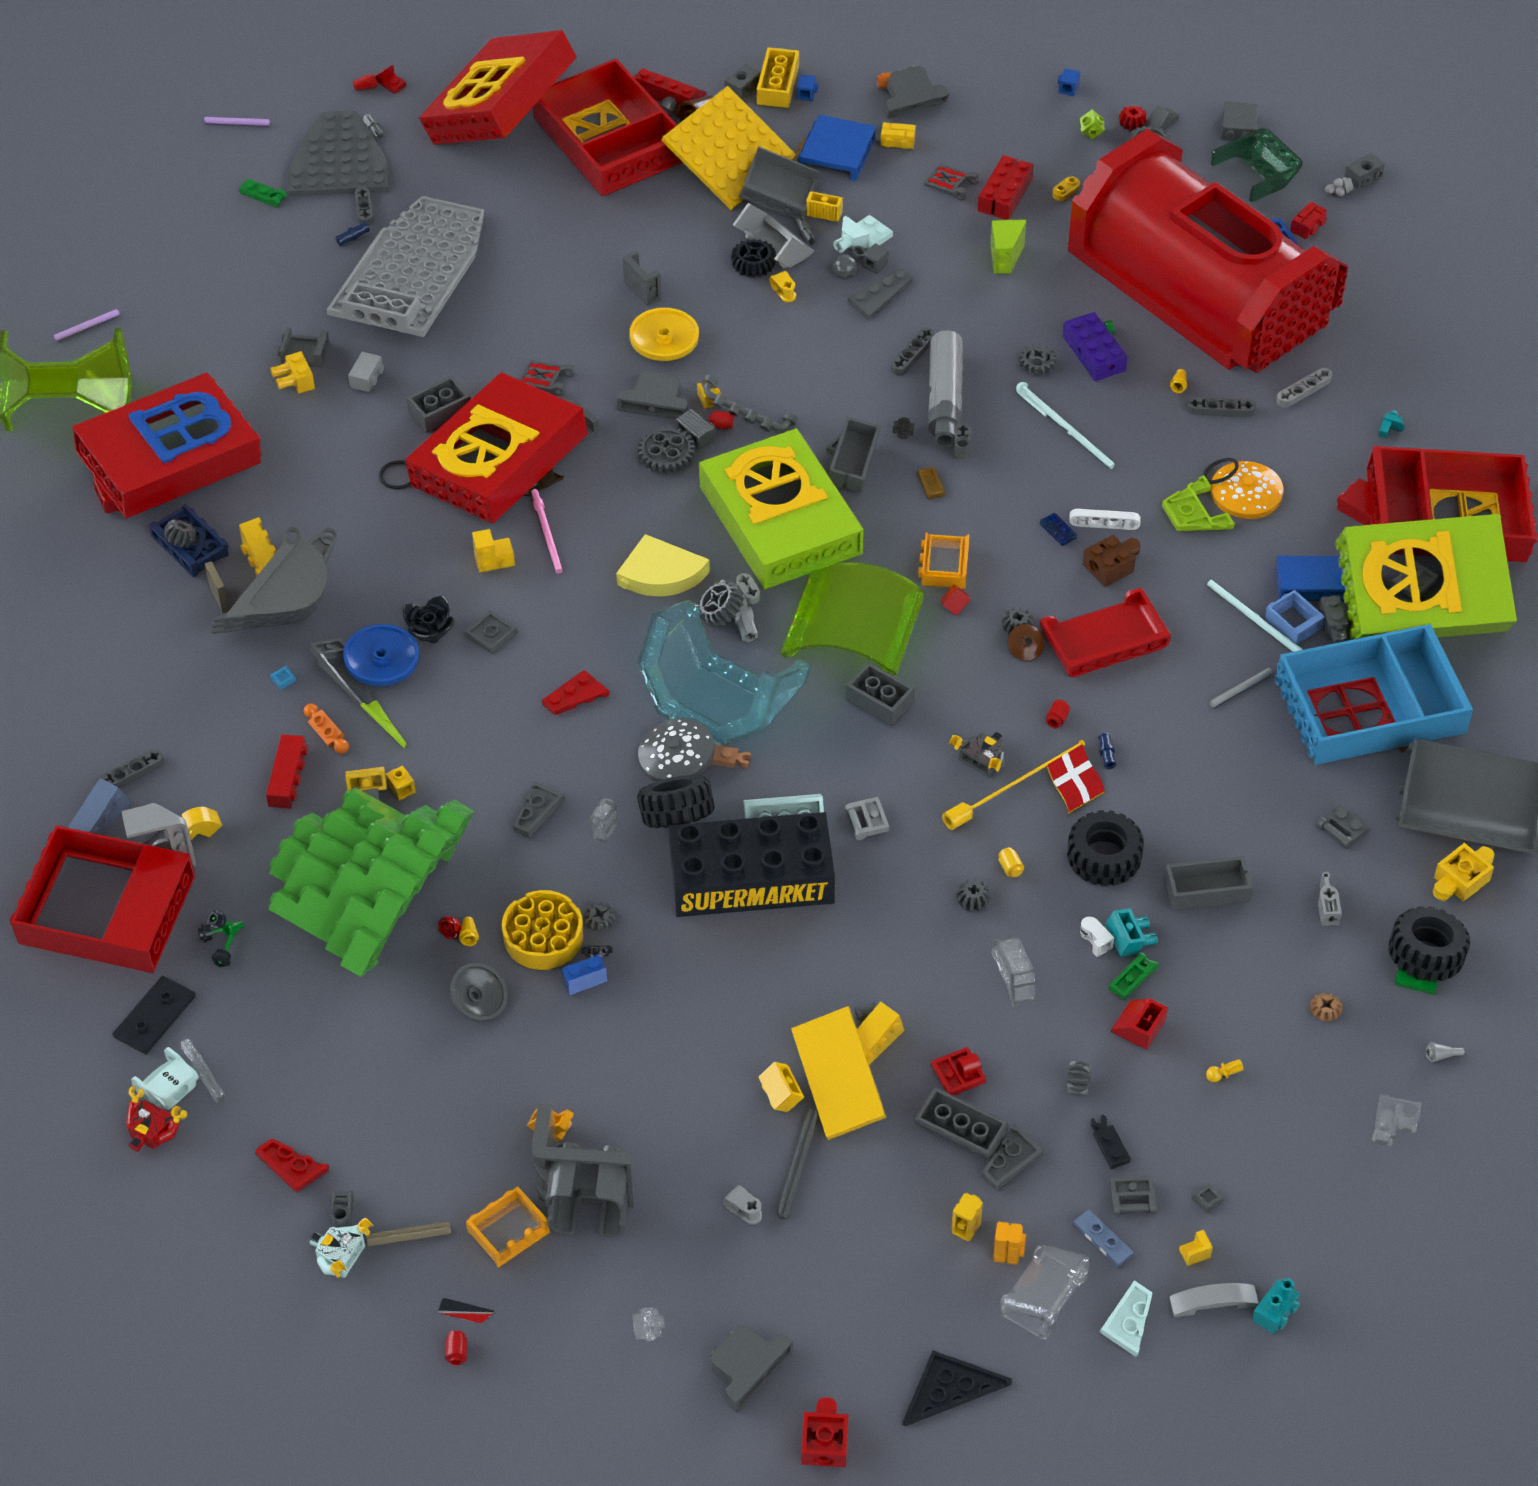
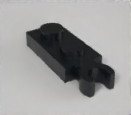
[1091,1114,1131,1169]

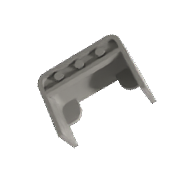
[733,203,814,269]
[121,803,196,868]

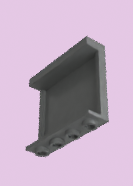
[739,146,820,220]

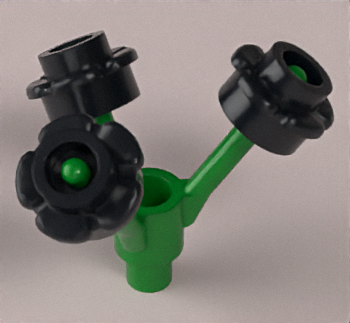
[198,910,244,967]

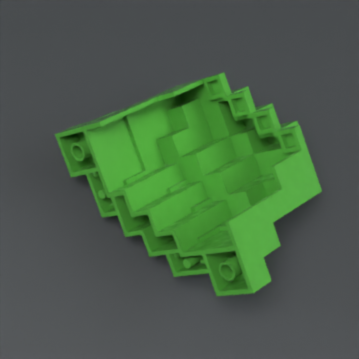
[268,787,475,977]

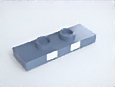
[1073,1210,1134,1268]

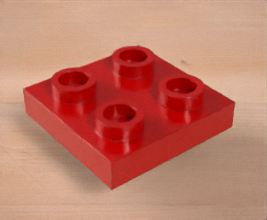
[931,1047,986,1096]

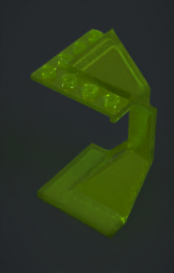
[0,328,133,431]

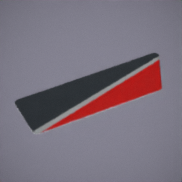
[438,1298,494,1324]

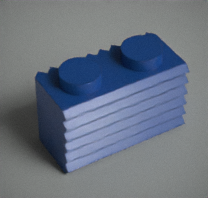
[562,955,607,995]

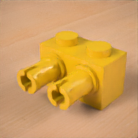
[270,351,315,394]

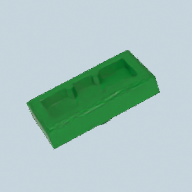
[1394,968,1438,995]

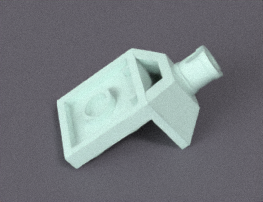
[833,215,893,253]

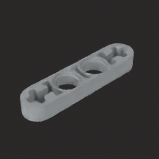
[1276,368,1333,408]

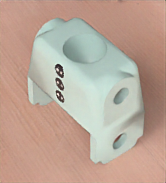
[131,1047,199,1110]

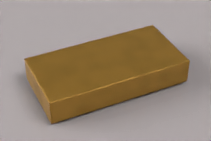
[917,466,945,500]

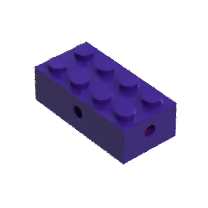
[1062,312,1128,382]

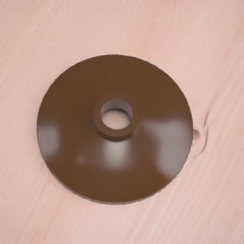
[1007,624,1044,661]

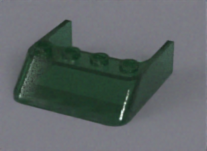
[1211,128,1303,203]

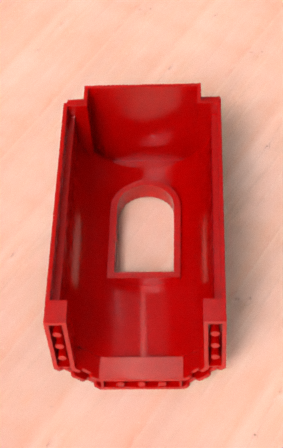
[1068,129,1349,373]

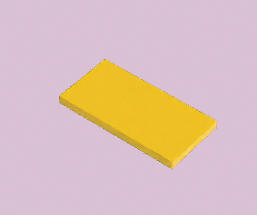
[791,1006,887,1140]

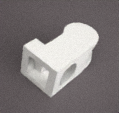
[1080,917,1114,957]

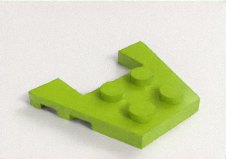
[1162,475,1235,531]

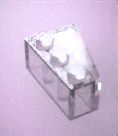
[992,935,1035,1007]

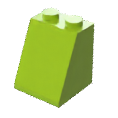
[990,219,1026,274]

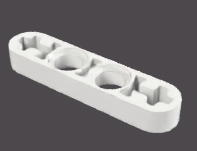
[1069,509,1141,530]

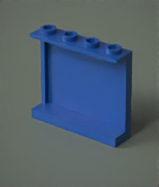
[798,114,876,181]

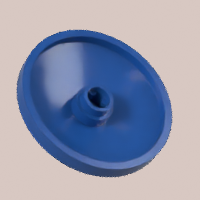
[343,624,419,686]

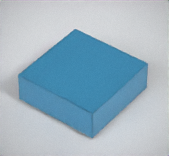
[270,666,297,690]

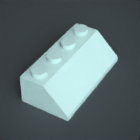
[743,794,824,819]

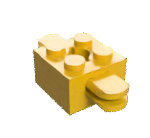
[1433,843,1494,902]

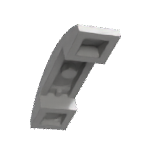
[1169,1283,1259,1317]

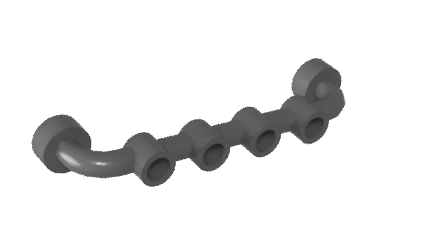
[703,374,798,432]

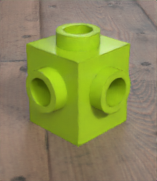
[1080,109,1105,140]

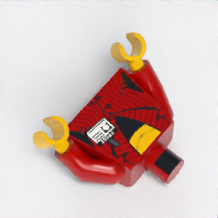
[126,1086,187,1152]

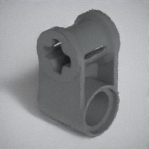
[330,1191,354,1228]

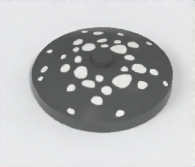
[638,718,715,782]

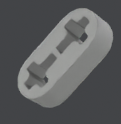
[736,573,760,604]

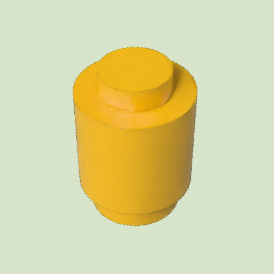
[998,848,1024,877]

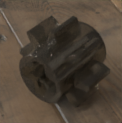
[893,417,914,439]

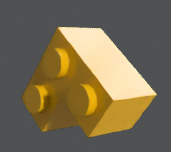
[472,529,515,573]

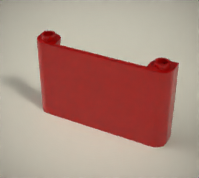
[1040,587,1171,677]

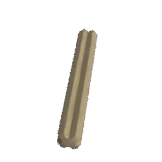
[366,1221,451,1246]

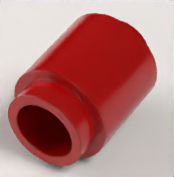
[708,410,734,430]
[1046,700,1070,728]
[445,1331,468,1366]

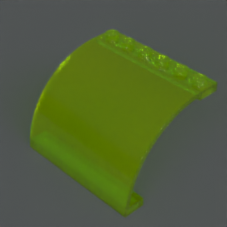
[781,562,925,676]

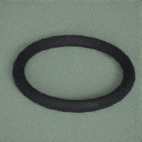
[1203,458,1239,484]
[379,460,411,489]

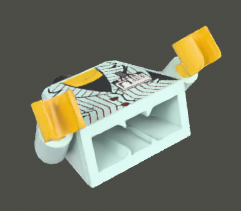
[310,1218,373,1278]

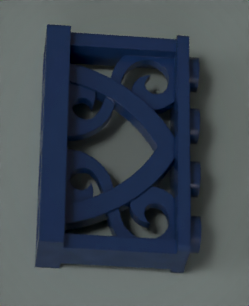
[149,504,229,577]

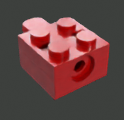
[801,1397,848,1467]

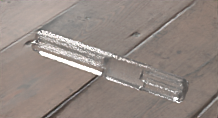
[181,1038,225,1103]

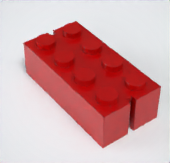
[977,155,1034,220]

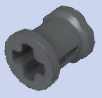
[854,1002,877,1025]

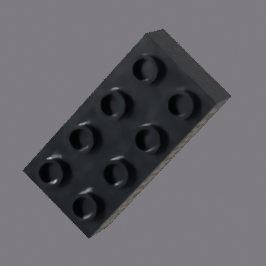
[668,812,835,917]

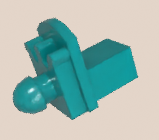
[1378,410,1405,439]

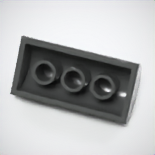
[914,1087,1009,1160]

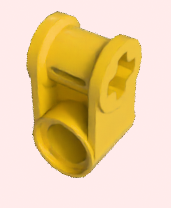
[769,271,796,302]

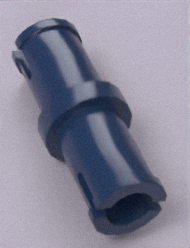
[335,222,370,246]
[1098,733,1116,769]

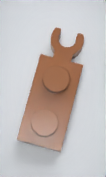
[711,744,751,768]

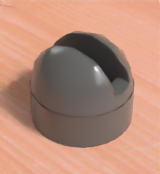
[851,246,865,261]

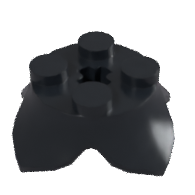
[403,595,455,643]

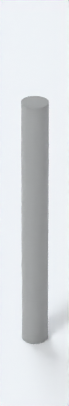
[1209,668,1272,708]

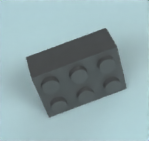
[406,375,471,433]
[846,662,915,726]

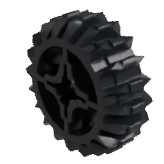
[731,238,776,278]

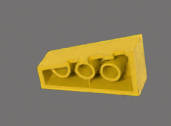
[239,517,277,576]
[857,1001,905,1065]

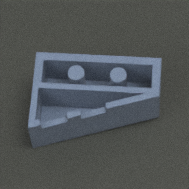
[69,778,132,835]

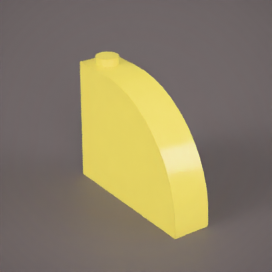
[616,534,710,596]

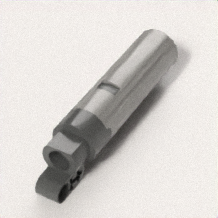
[928,330,971,460]

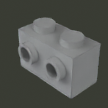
[348,352,384,392]

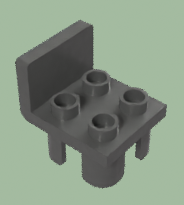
[532,1104,635,1238]

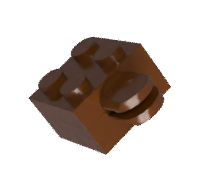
[1083,535,1141,587]

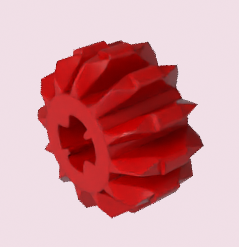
[1119,105,1147,131]

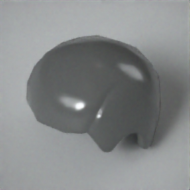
[831,255,859,279]

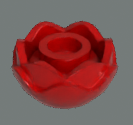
[438,916,461,939]

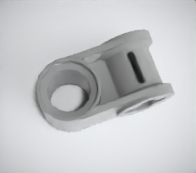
[722,1185,762,1225]

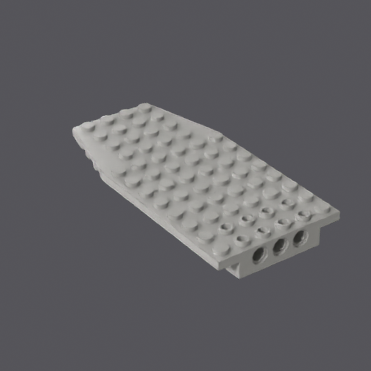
[327,196,485,337]

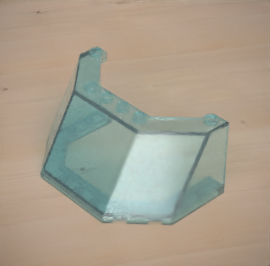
[637,600,812,746]

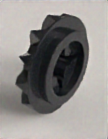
[581,945,613,957]

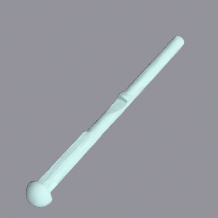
[1016,382,1115,469]
[1207,580,1303,652]

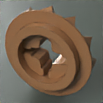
[1310,992,1343,1021]

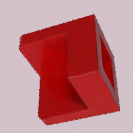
[940,584,971,616]

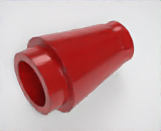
[353,73,378,91]

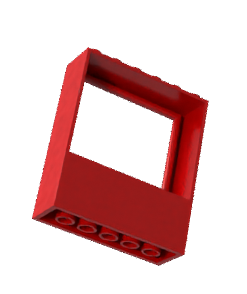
[10,825,196,974]

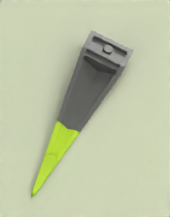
[308,638,406,748]

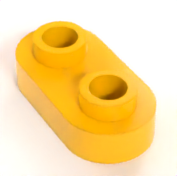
[1052,176,1080,201]

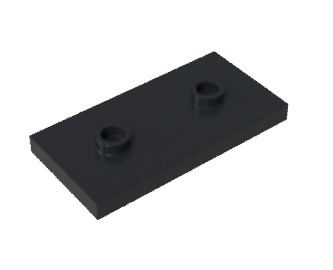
[112,975,196,1055]

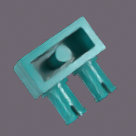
[1105,908,1158,957]
[1252,1278,1300,1334]

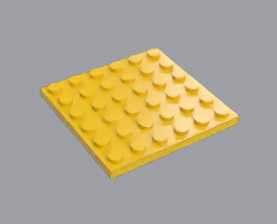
[661,86,796,210]

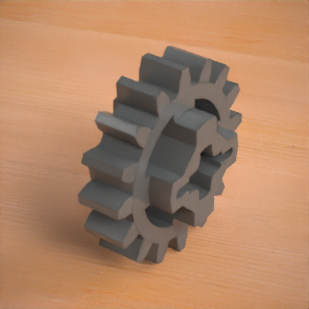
[1019,343,1057,376]

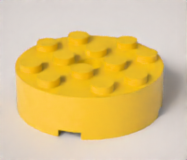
[502,890,583,970]

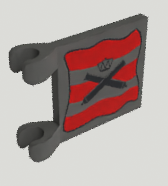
[924,164,979,200]
[520,360,575,396]

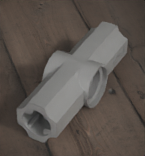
[733,594,758,643]

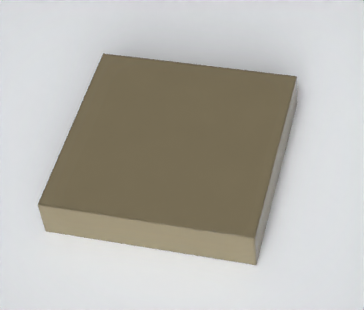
[205,561,229,613]

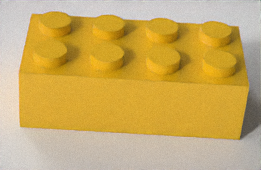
[757,47,799,108]

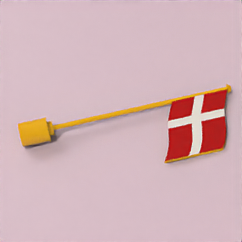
[942,740,1104,830]

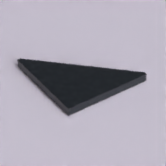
[903,1350,1012,1426]

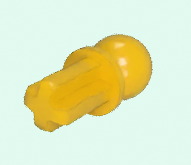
[1206,1059,1244,1083]

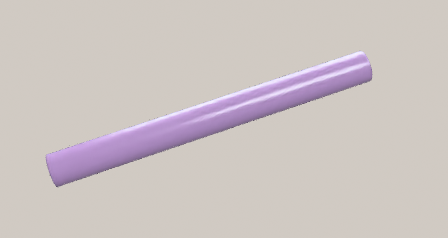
[204,117,270,126]
[53,309,120,342]

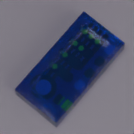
[1040,512,1077,546]

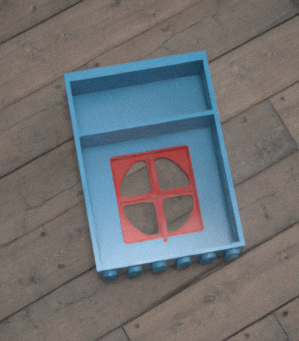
[1275,624,1473,765]

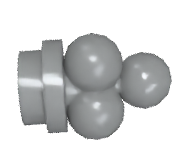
[1325,177,1353,197]

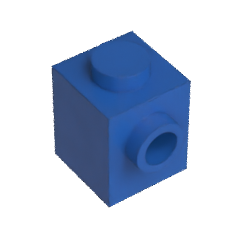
[1058,68,1081,96]
[797,74,819,101]

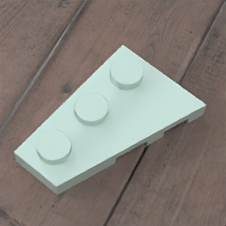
[1100,1281,1152,1357]

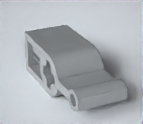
[1318,872,1342,926]

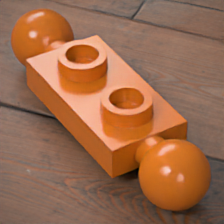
[303,703,349,754]

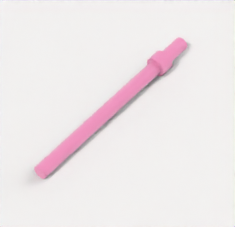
[531,489,563,574]

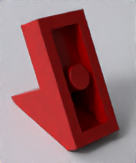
[375,64,406,94]

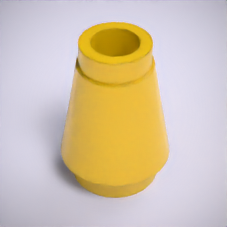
[1170,369,1187,393]
[459,917,479,946]

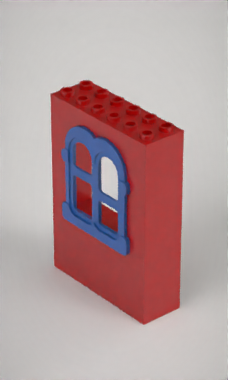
[72,372,262,519]

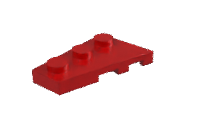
[542,670,610,715]
[256,1139,329,1193]

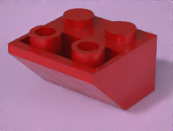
[1111,998,1168,1050]

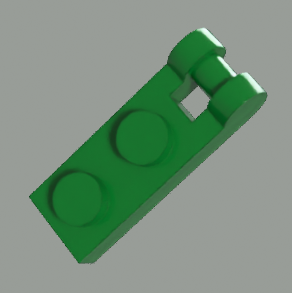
[239,179,287,207]
[1108,952,1159,1001]

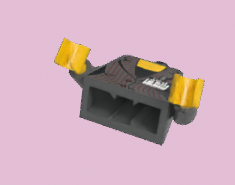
[948,732,1006,778]

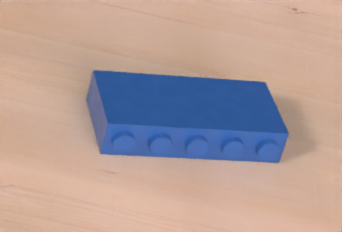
[1275,555,1346,602]

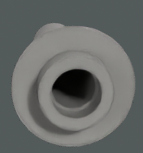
[1425,1042,1465,1063]

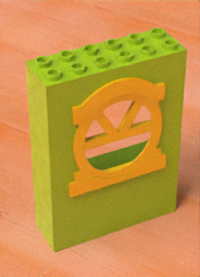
[699,428,864,590]
[1336,514,1517,640]

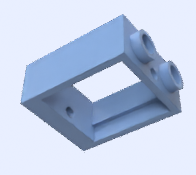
[1265,590,1325,645]

